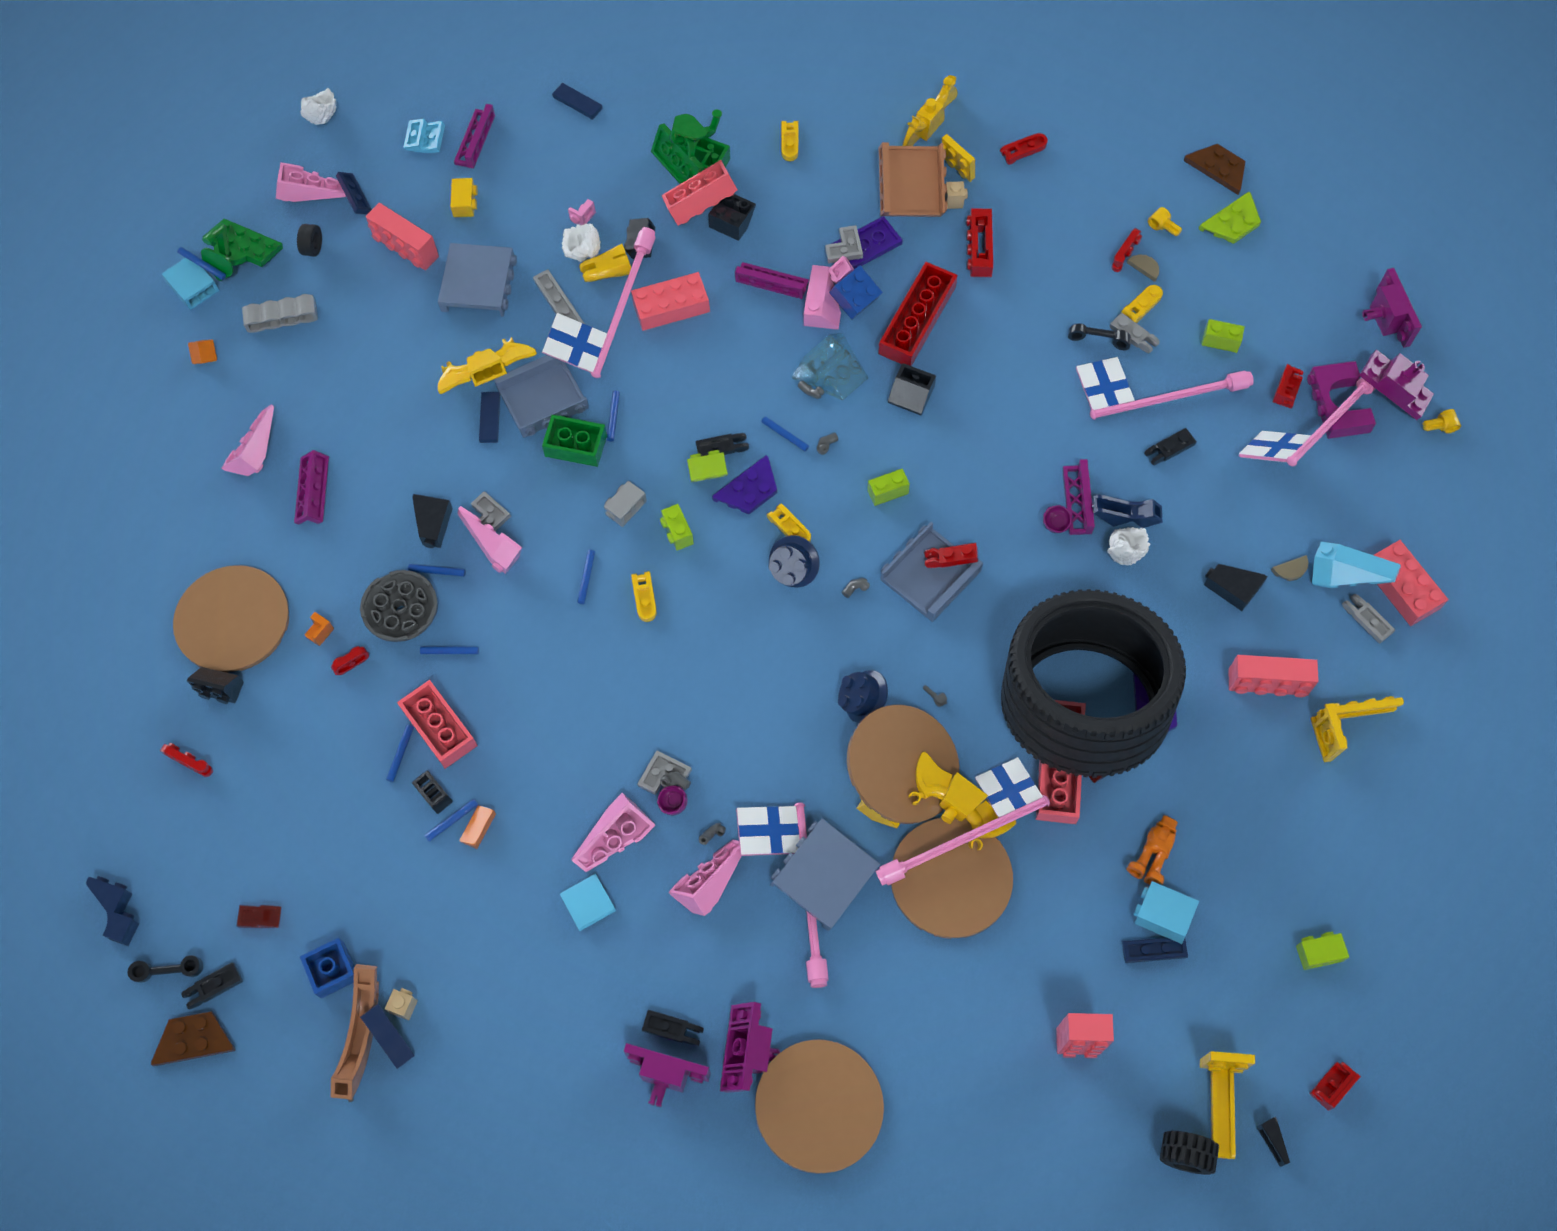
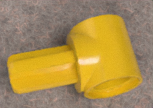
[1148,207,1182,236]
[1422,409,1461,433]

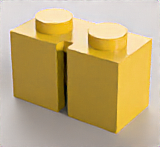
[450,178,478,217]

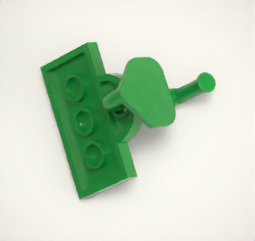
[651,109,722,184]
[201,219,283,281]

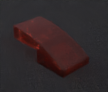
[237,905,282,928]

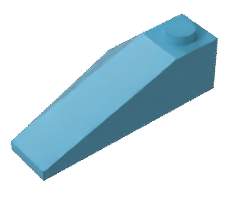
[1312,541,1401,588]

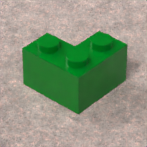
[694,138,731,170]

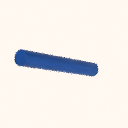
[177,247,226,280]
[607,390,620,442]
[761,416,809,451]
[577,550,595,604]
[408,564,466,577]
[420,646,479,654]
[386,725,414,782]
[424,799,478,841]

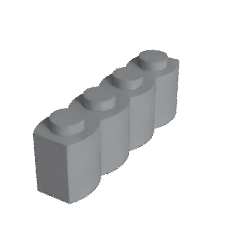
[242,294,318,333]

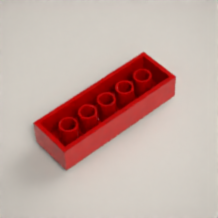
[878,262,958,366]

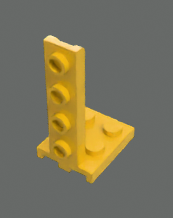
[942,134,975,182]
[1310,696,1404,762]
[1200,1051,1255,1159]

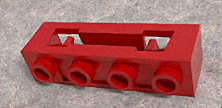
[966,208,993,277]

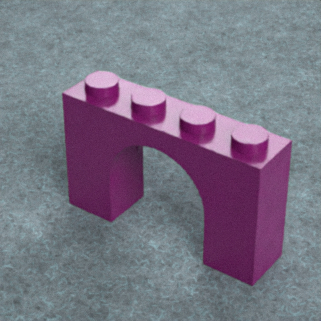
[1307,361,1376,439]

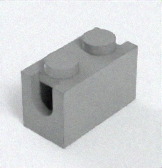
[604,481,647,527]

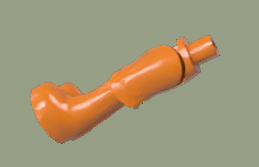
[1126,815,1178,885]

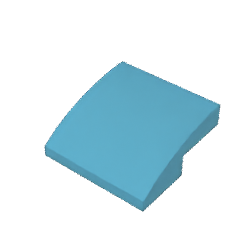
[403,119,445,153]
[560,874,616,931]

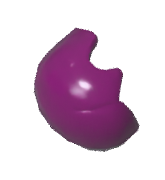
[1043,505,1072,533]
[657,785,688,816]

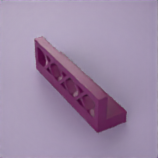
[454,104,495,169]
[735,262,809,299]
[294,450,329,525]
[1063,459,1095,535]

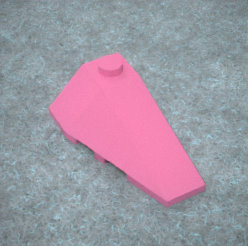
[276,162,346,202]
[804,265,841,330]
[221,404,274,476]
[458,506,522,574]
[571,793,655,872]
[669,840,741,916]

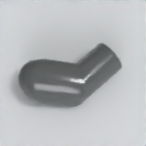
[798,380,825,399]
[817,433,838,455]
[842,578,870,598]
[660,772,691,790]
[699,823,726,845]

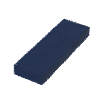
[552,83,603,120]
[336,172,372,214]
[479,392,500,443]
[1122,938,1188,963]
[360,1004,415,1069]

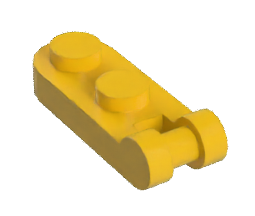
[781,121,798,161]
[1121,285,1163,323]
[766,503,811,542]
[631,571,657,622]

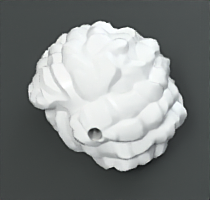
[300,88,337,125]
[562,223,601,262]
[1107,527,1150,565]

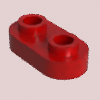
[331,646,369,675]

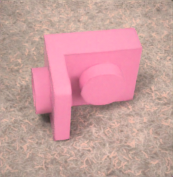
[568,199,596,225]
[828,256,854,284]

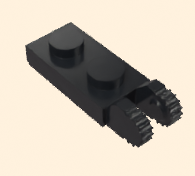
[1144,428,1197,465]
[695,433,749,456]
[181,962,243,1010]
[642,1010,704,1046]

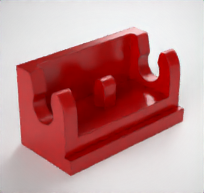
[1272,364,1303,409]
[1309,1062,1361,1111]

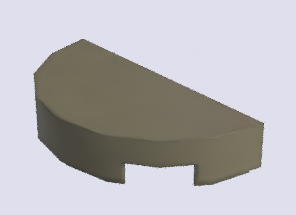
[1127,254,1159,282]
[1271,555,1309,581]

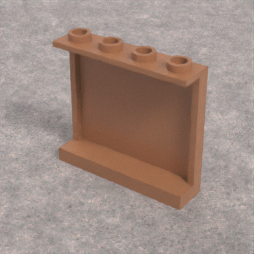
[878,142,948,217]

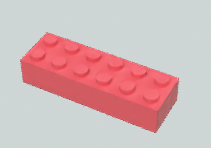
[1036,700,1086,824]

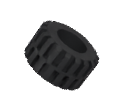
[1160,1131,1219,1175]

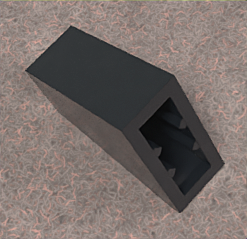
[412,494,453,548]
[1204,564,1268,611]

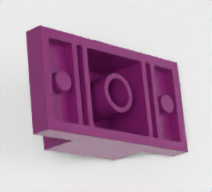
[1362,268,1422,348]
[1359,349,1434,420]
[720,1002,780,1093]
[624,1043,711,1107]

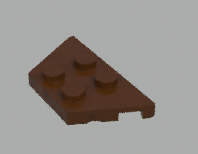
[1184,143,1246,195]
[151,1012,235,1066]

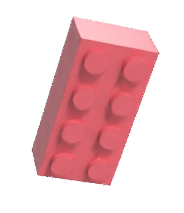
[661,160,738,226]
[365,202,439,271]
[631,272,710,331]
[1374,540,1449,627]
[1228,655,1319,697]
[397,680,478,769]
[1056,1013,1114,1058]

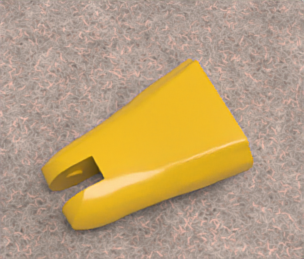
[579,244,631,282]

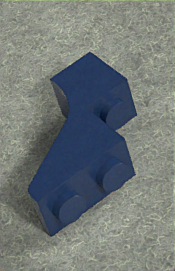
[1092,495,1163,528]
[86,876,140,946]

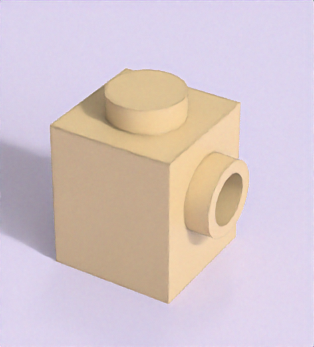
[945,181,968,209]
[385,988,418,1020]

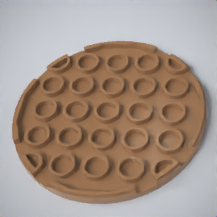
[173,565,290,673]
[847,705,959,824]
[891,818,1013,939]
[755,1040,884,1174]

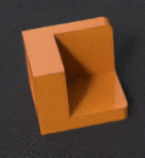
[188,339,217,364]
[305,612,334,646]

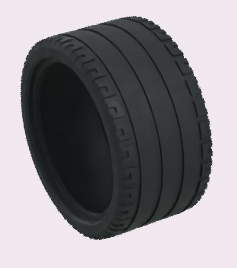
[1001,589,1186,778]

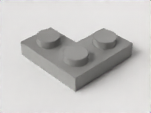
[825,225,863,264]
[471,491,511,531]
[637,751,692,795]

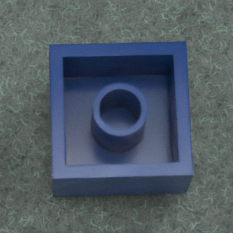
[829,265,883,320]
[300,938,355,999]

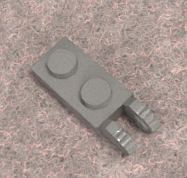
[1110,313,1160,354]
[1342,594,1395,644]

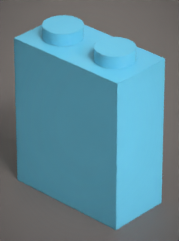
[162,258,219,310]
[1134,881,1199,944]

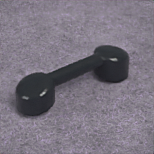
[1068,323,1131,351]
[127,955,203,983]

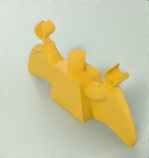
[902,75,958,146]
[438,337,537,394]
[908,752,1016,851]

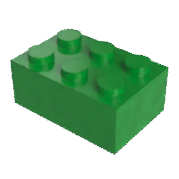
[542,415,607,467]

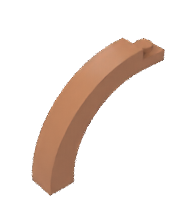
[331,964,379,1100]

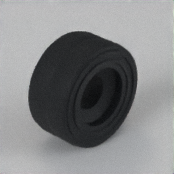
[297,224,322,256]

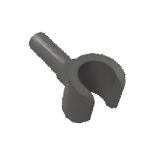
[923,685,947,707]

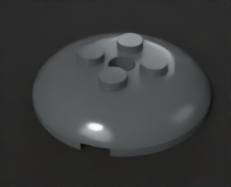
[360,570,438,642]

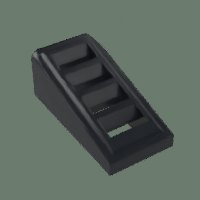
[412,770,453,814]
[1257,1116,1290,1167]

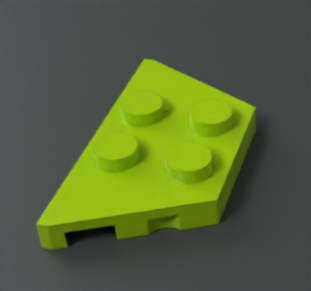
[1199,192,1261,244]

